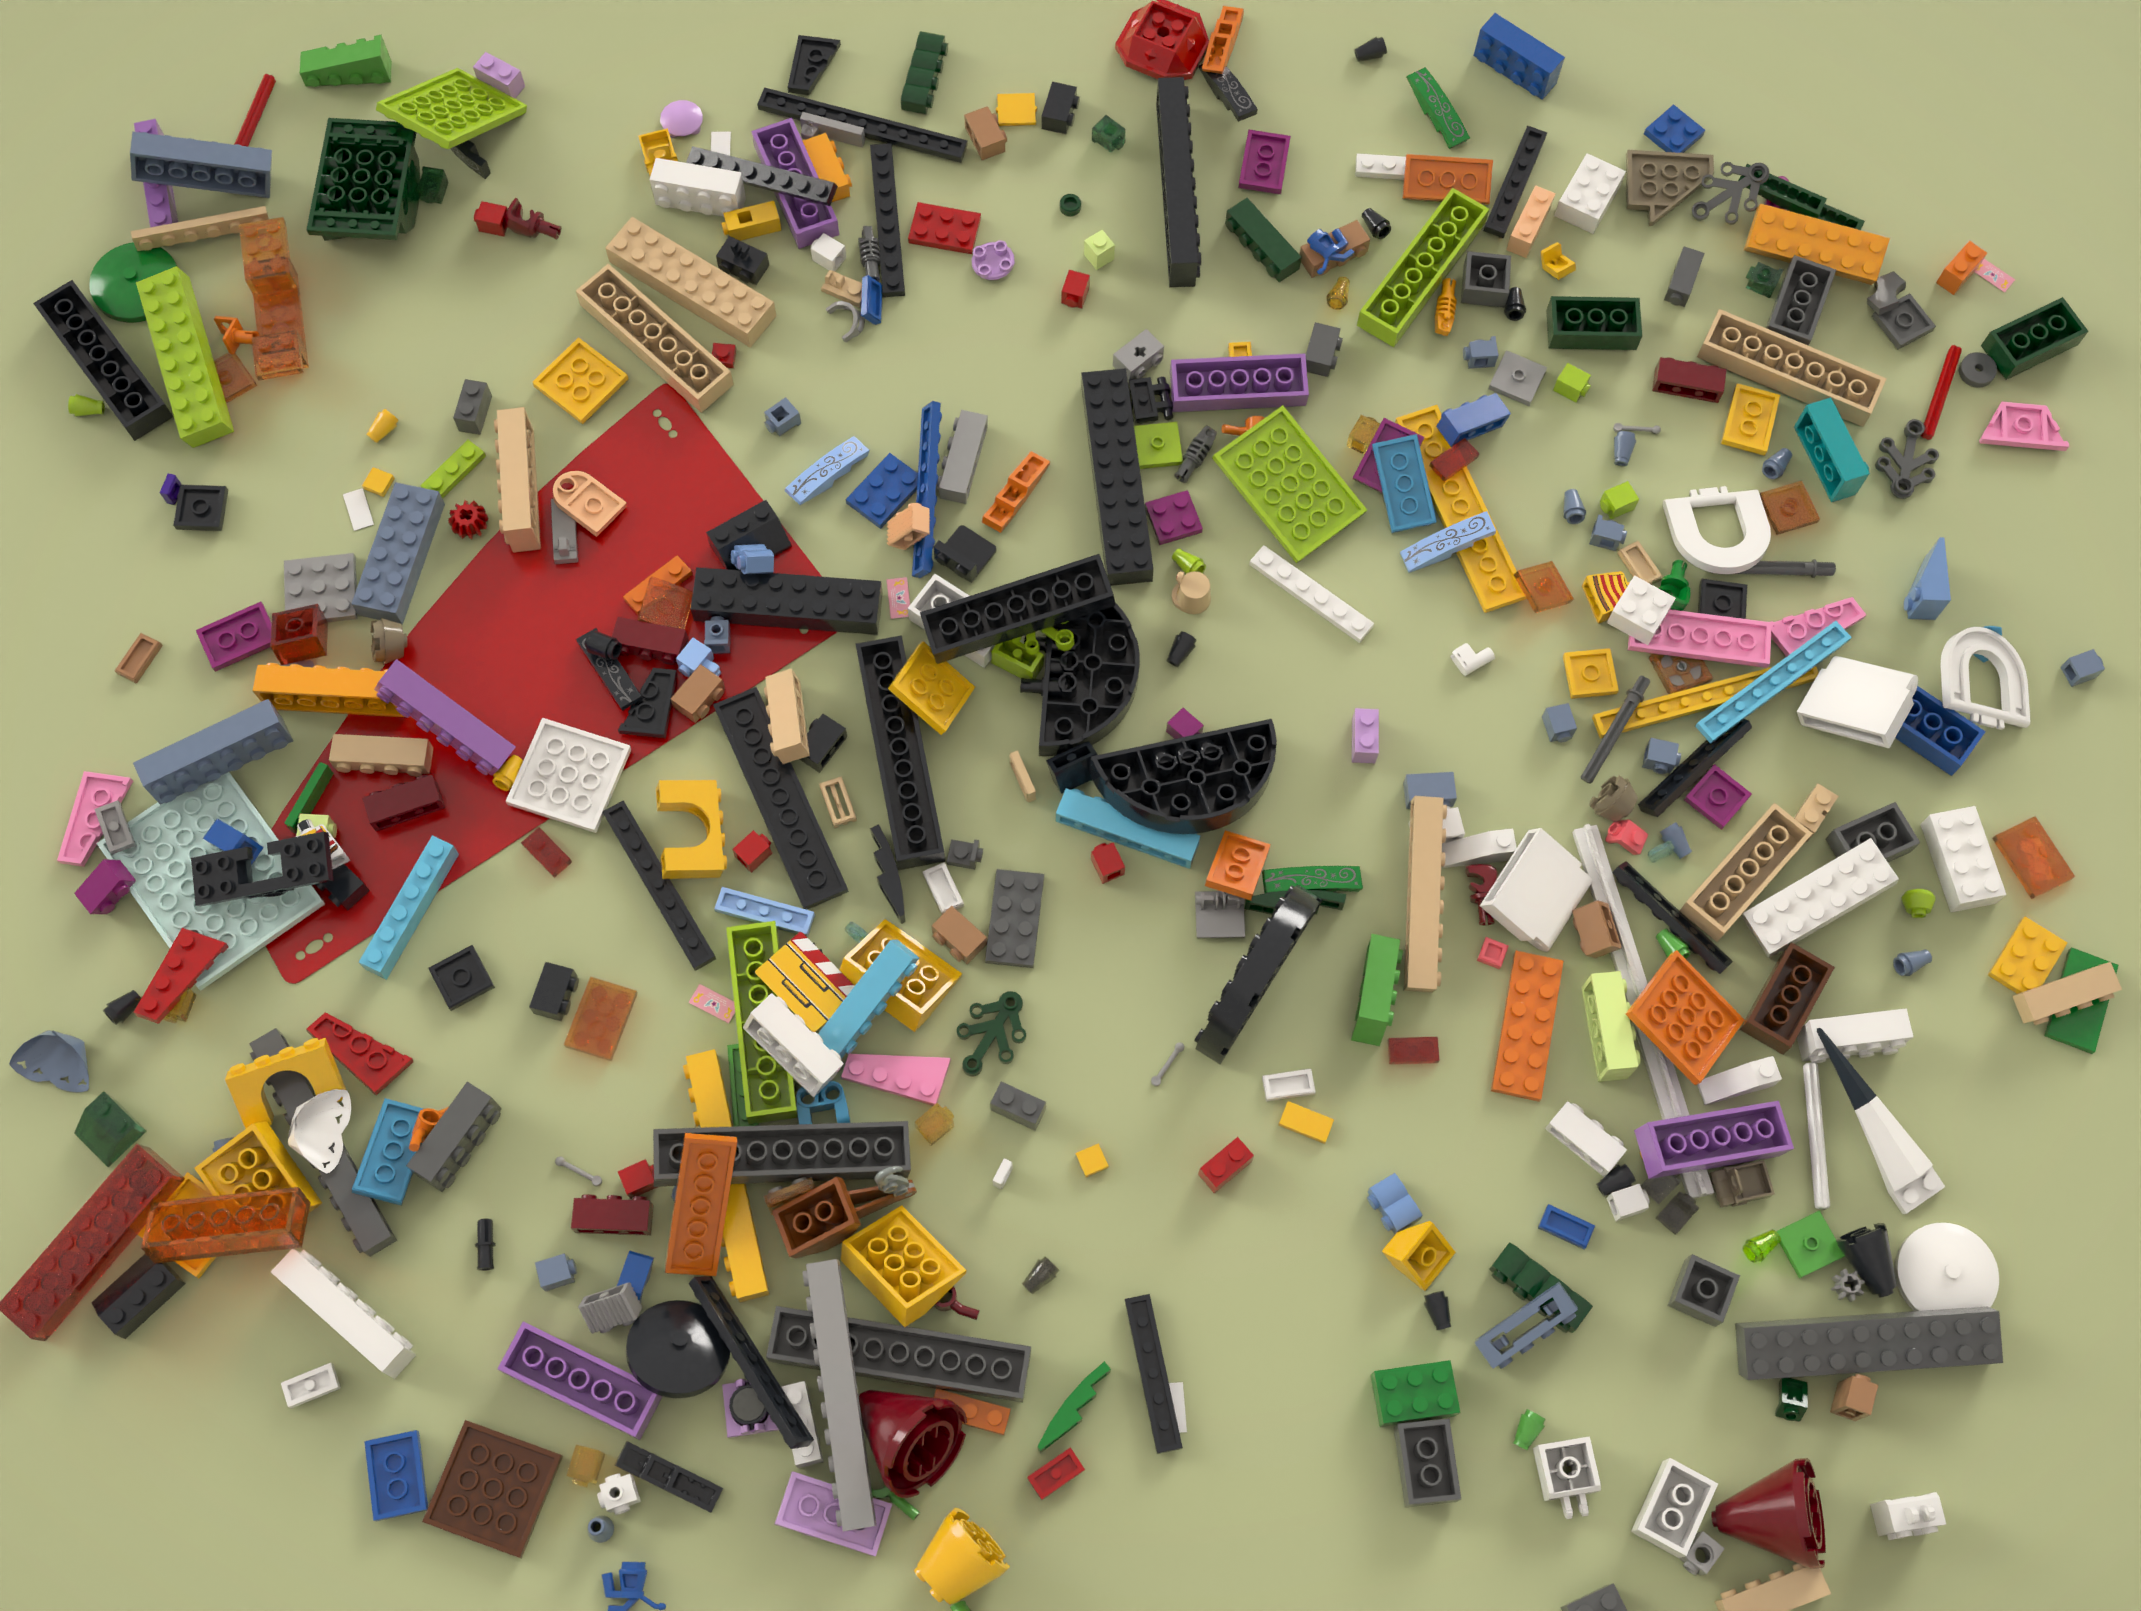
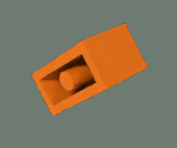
[1936,241,1987,295]

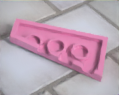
[1771,597,1866,657]
[57,771,133,867]
[841,1054,951,1106]

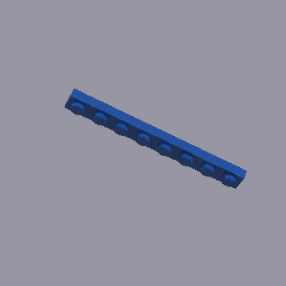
[912,401,942,578]

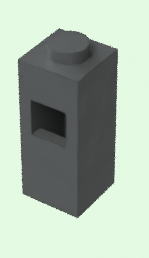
[1664,246,1705,307]

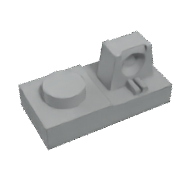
[95,800,136,855]

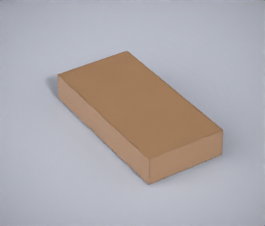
[115,633,163,684]

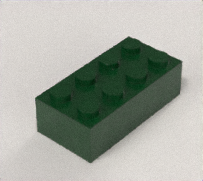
[1546,296,1642,350]
[1981,297,2089,380]

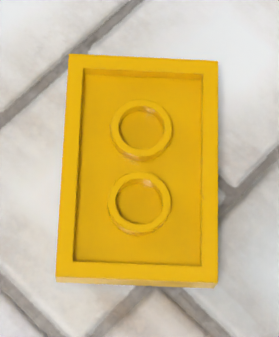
[1721,383,1780,456]
[1988,916,2067,994]

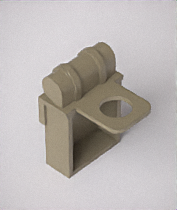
[1710,1160,1775,1207]

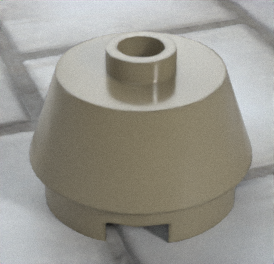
[370,618,407,665]
[1589,775,1638,822]

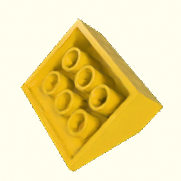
[839,919,962,1032]
[194,1121,322,1251]
[841,1205,966,1327]

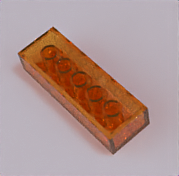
[141,1187,311,1263]

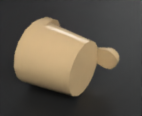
[1171,571,1211,614]

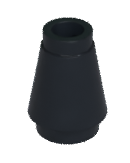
[1354,37,1387,61]
[1362,208,1391,239]
[1504,287,1526,321]
[1167,631,1197,667]
[103,990,141,1025]
[1596,1164,1636,1197]
[1424,1291,1452,1330]

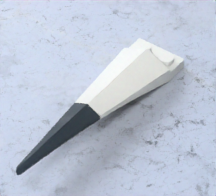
[1817,1028,1945,1214]

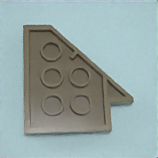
[1626,150,1714,226]

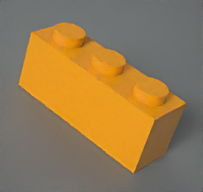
[803,133,852,202]

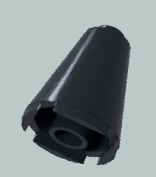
[1836,1223,1897,1298]

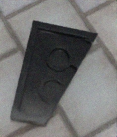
[787,35,841,95]
[618,668,678,738]

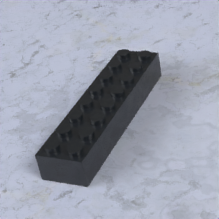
[33,280,173,441]
[920,554,1116,664]
[691,567,883,635]

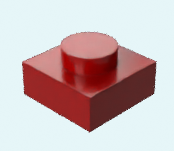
[712,343,736,368]

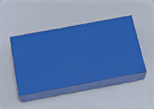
[861,275,882,325]
[1538,1204,1595,1250]

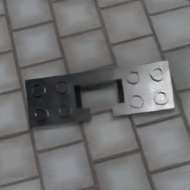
[191,831,334,906]

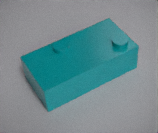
[1794,397,1870,503]

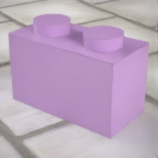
[473,52,525,98]
[1352,708,1379,764]

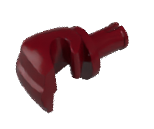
[505,198,562,240]
[1465,864,1498,926]

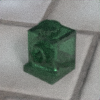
[1092,115,1126,152]
[417,166,449,204]
[1746,262,1784,298]

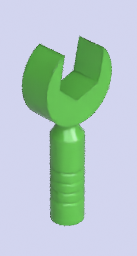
[871,1484,920,1520]

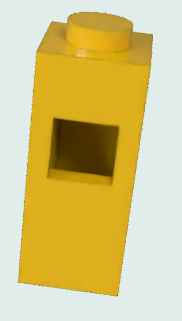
[721,201,782,241]

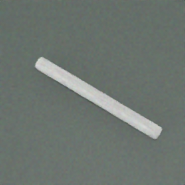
[1803,1062,1830,1209]

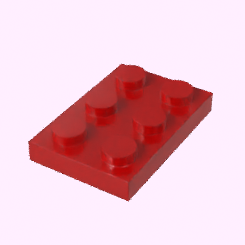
[908,202,981,254]

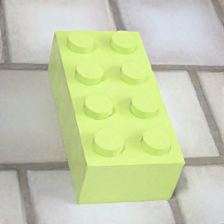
[1582,971,1640,1082]

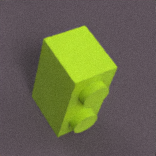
[991,641,1044,679]

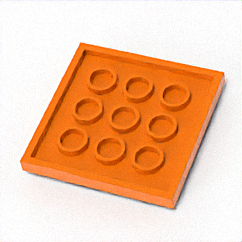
[1626,950,1745,1085]

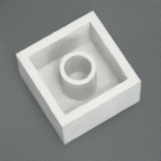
[1607,575,1676,645]

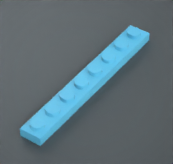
[1695,621,1852,744]

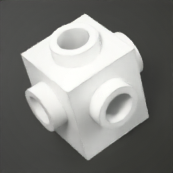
[597,1474,641,1515]

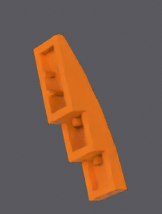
[1202,6,1244,74]
[982,451,1050,533]

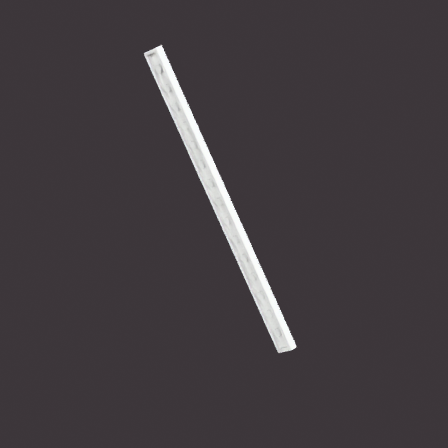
[1572,824,1714,1200]

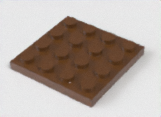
[422,1420,563,1559]

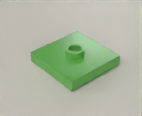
[1774,1210,1845,1279]

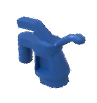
[1307,228,1354,275]
[602,1562,666,1611]

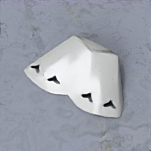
[288,1089,351,1174]

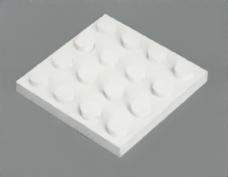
[506,718,631,833]

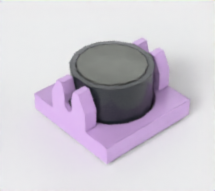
[722,1379,779,1438]

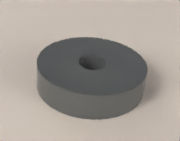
[1959,352,1997,388]

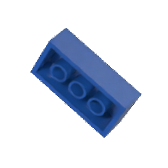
[1473,13,1565,100]
[1895,686,1986,776]

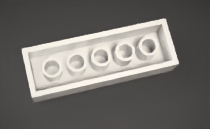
[1742,838,1899,958]
[271,1248,416,1379]

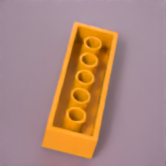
[1744,204,1890,285]
[252,663,405,717]

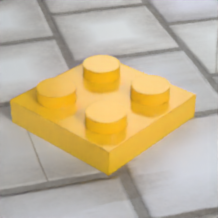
[1563,648,1619,699]

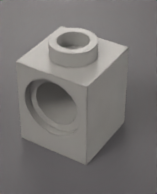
[1679,1531,1725,1576]

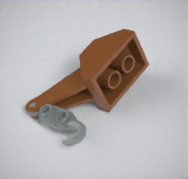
[772,1166,917,1259]

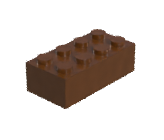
[1739,942,1835,1055]

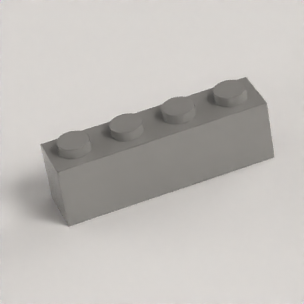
[936,410,988,504]

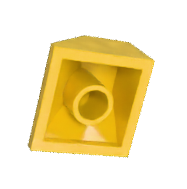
[1382,1221,1456,1291]

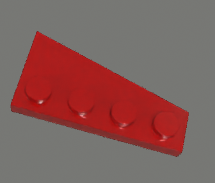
[134,928,229,1024]
[306,1012,413,1096]

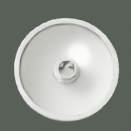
[1894,1223,1999,1311]

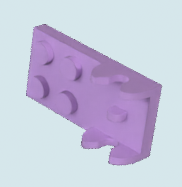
[775,1471,892,1556]

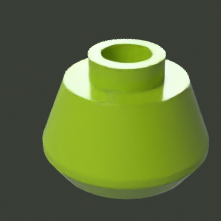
[1901,889,1936,918]

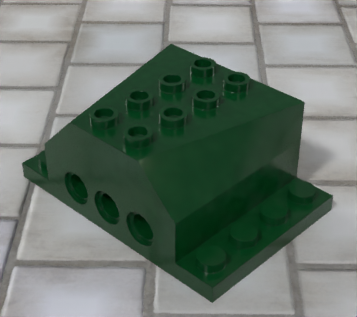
[306,118,421,241]

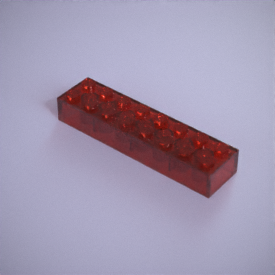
[0,1144,185,1341]

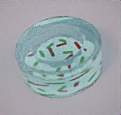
[845,921,868,943]

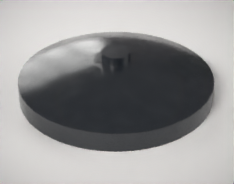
[626,1300,731,1398]

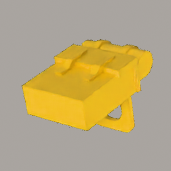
[638,128,678,176]

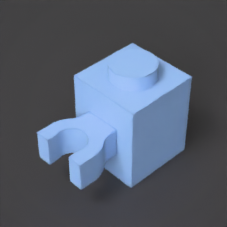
[676,638,721,677]

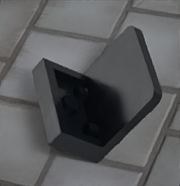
[933,525,997,583]

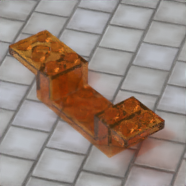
[239,217,309,381]

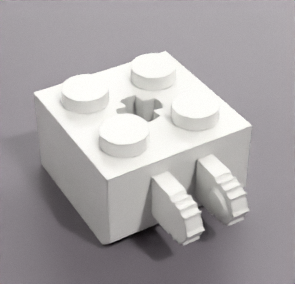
[1533,1436,1601,1519]
[1870,1492,1946,1540]

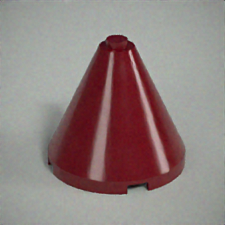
[859,1390,967,1498]
[1711,1458,1826,1569]

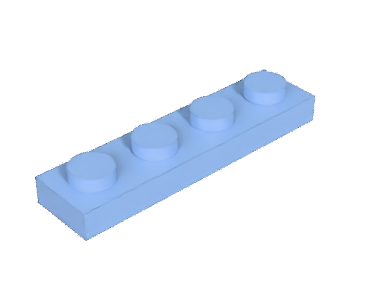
[714,887,815,937]

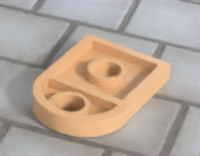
[553,471,627,537]

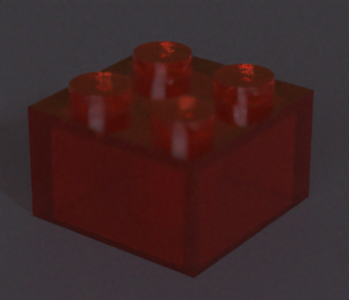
[270,604,328,665]

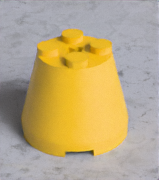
[914,1508,1010,1605]

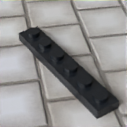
[1483,125,1548,238]
[1638,719,1752,817]
[1612,861,1733,974]
[1124,1294,1183,1454]

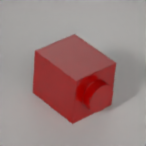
[474,201,508,237]
[1061,270,1090,309]
[732,830,772,873]
[1091,842,1125,884]
[617,1159,657,1199]

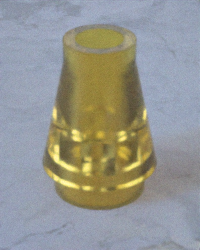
[1326,277,1350,310]

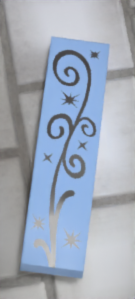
[785,436,869,505]
[1400,511,1496,573]

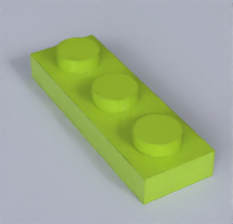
[420,439,486,499]

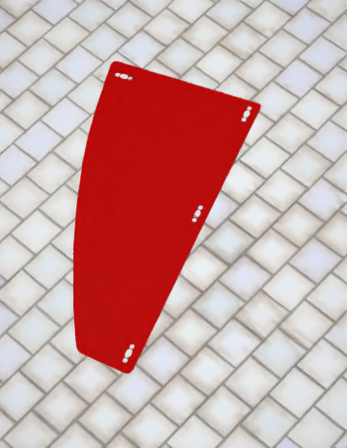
[266,384,837,984]

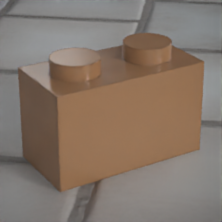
[964,106,1007,160]
[671,664,725,723]
[1572,900,1622,958]
[932,906,987,964]
[1830,1374,1878,1421]

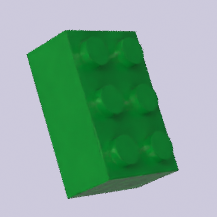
[1370,1360,1461,1427]

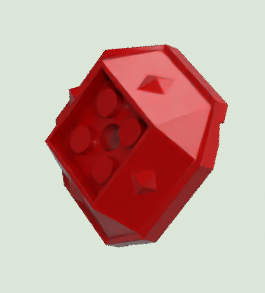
[1115,0,1209,80]

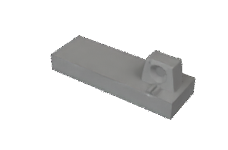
[800,112,865,148]
[551,499,578,564]

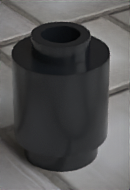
[585,631,622,660]

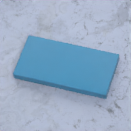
[1372,434,1437,533]
[352,1098,423,1206]

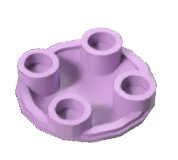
[660,100,703,138]
[972,240,1015,280]

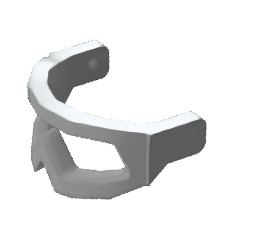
[826,301,865,342]

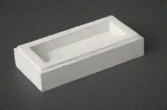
[922,862,964,915]
[1262,1069,1316,1102]

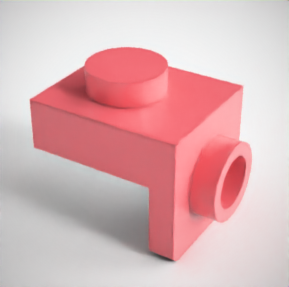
[1605,819,1649,855]

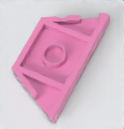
[1979,402,2069,451]

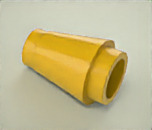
[366,409,399,443]
[493,755,523,791]

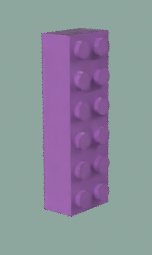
[751,118,839,249]
[1170,353,1309,412]
[374,659,515,776]
[1634,1101,1794,1179]
[497,1322,663,1440]

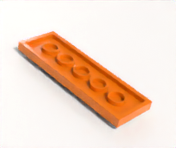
[1491,950,1564,1102]
[665,1133,737,1276]

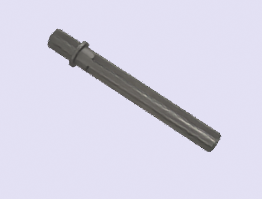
[1710,559,1836,578]
[1581,675,1650,784]

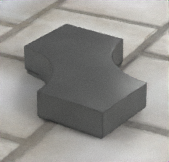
[1867,271,1906,315]

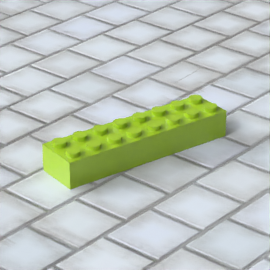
[1357,188,1490,347]
[136,266,234,448]
[726,921,798,1124]

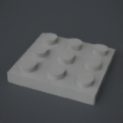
[284,553,358,627]

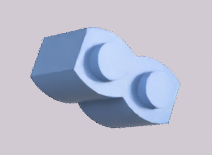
[731,544,774,574]
[1367,1173,1423,1234]

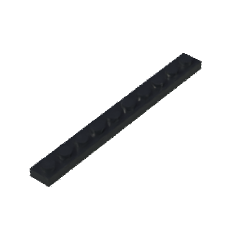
[757,87,968,163]

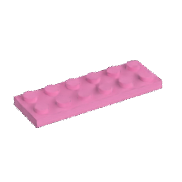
[1628,610,1772,668]

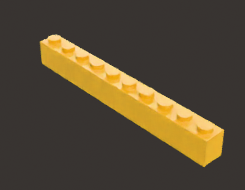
[683,1049,770,1302]

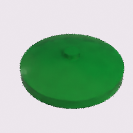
[89,242,178,323]

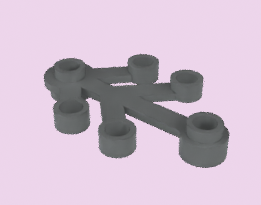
[1692,162,1769,225]
[1875,419,1939,499]

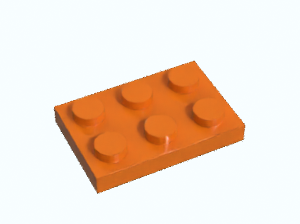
[1205,830,1271,901]

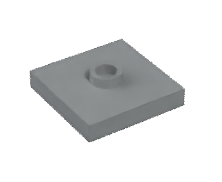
[1488,350,1547,406]

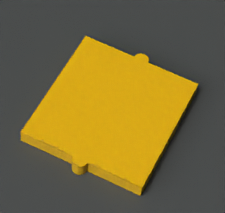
[996,93,1037,126]

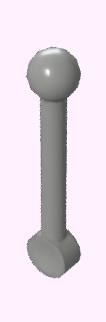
[1613,423,1661,434]
[1151,1042,1184,1086]
[555,1156,602,1186]

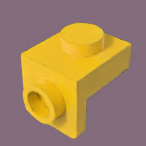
[1541,242,1576,280]

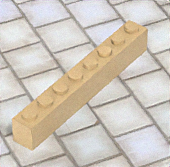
[1404,796,1447,992]

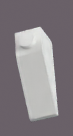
[1442,829,1517,868]
[1697,1056,1782,1105]

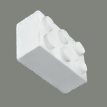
[1554,153,1626,234]
[1631,1458,1718,1558]

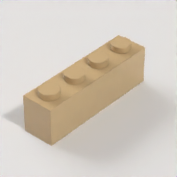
[764,668,810,764]
[329,734,433,776]
[2012,962,2122,1025]
[1714,1563,1831,1611]

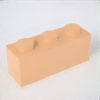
[1506,185,1556,258]

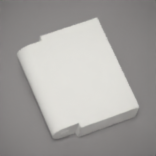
[1797,656,1918,748]
[1480,828,1592,952]

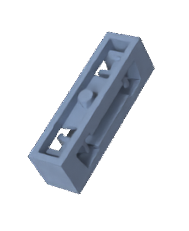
[1475,1282,1578,1369]

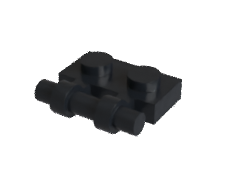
[1128,377,1173,423]

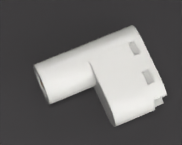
[1450,643,1495,676]

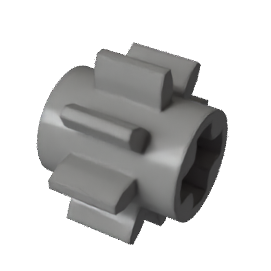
[1831,1269,1865,1302]

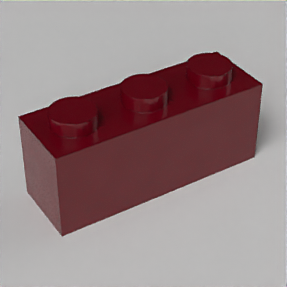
[1652,357,1727,403]
[612,617,689,665]
[362,775,445,831]
[571,1194,654,1236]

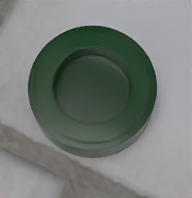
[1060,194,1081,217]

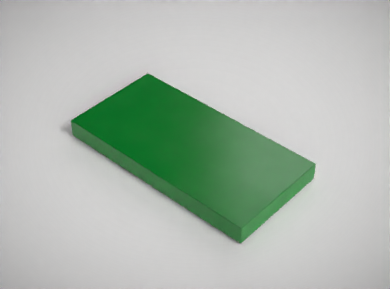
[2044,947,2119,1054]

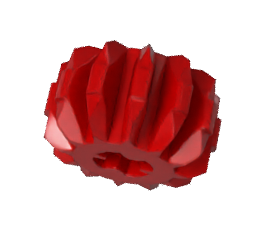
[448,500,489,540]

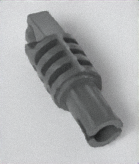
[858,226,880,282]
[1174,425,1217,483]

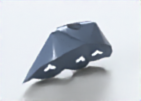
[9,1030,89,1092]

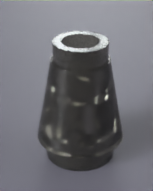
[1022,1256,1059,1294]

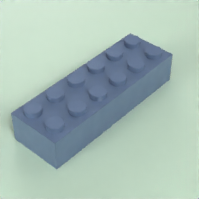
[130,131,272,198]
[351,482,445,625]
[133,699,293,805]

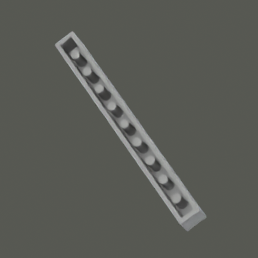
[803,1259,877,1531]

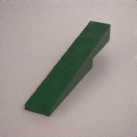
[1738,164,1865,230]

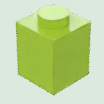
[1553,363,1591,403]
[1600,481,1639,520]

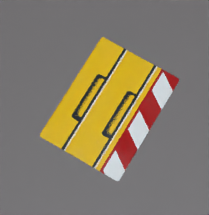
[755,932,854,1032]

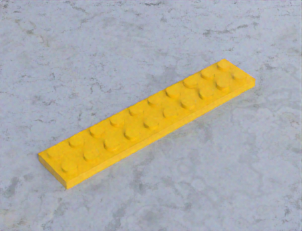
[1395,405,1528,613]

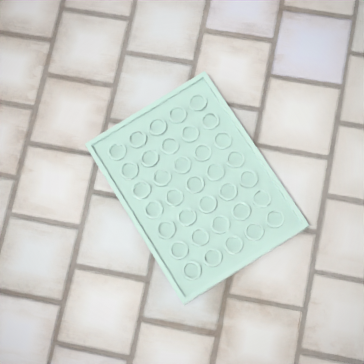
[96,772,325,991]

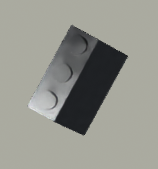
[706,500,792,571]
[91,1248,186,1339]

